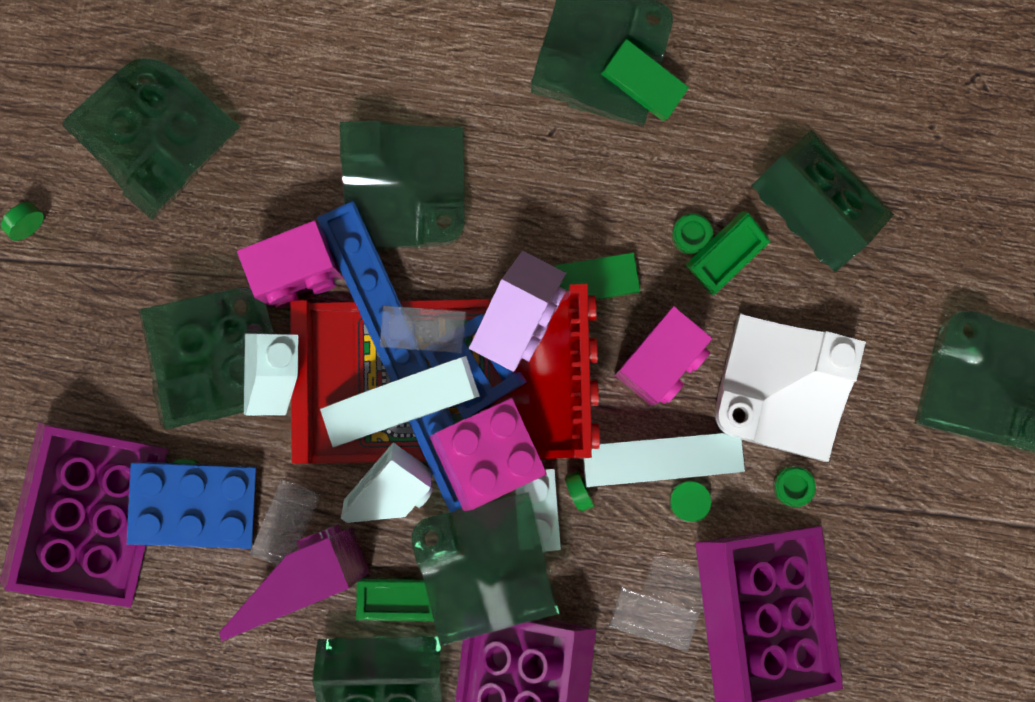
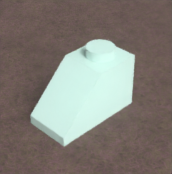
[244,333,298,415]
[341,443,433,523]

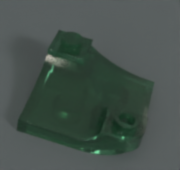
[531,0,673,127]
[63,58,240,220]
[340,121,465,249]
[138,287,274,430]
[914,311,1035,455]
[411,492,560,646]

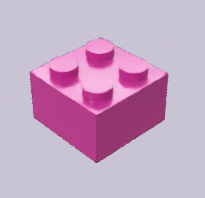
[237,220,344,309]
[614,306,713,406]
[430,398,547,511]

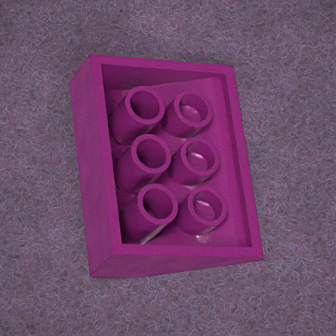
[0,422,168,607]
[219,524,369,641]
[695,526,843,702]
[455,610,596,702]

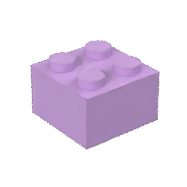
[469,251,567,372]

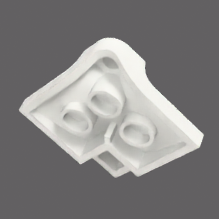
[715,314,866,462]

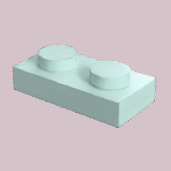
[515,469,561,553]

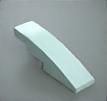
[320,356,479,447]
[583,433,745,487]

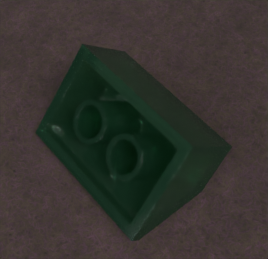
[751,130,894,272]
[312,635,444,702]

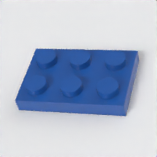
[127,461,257,549]

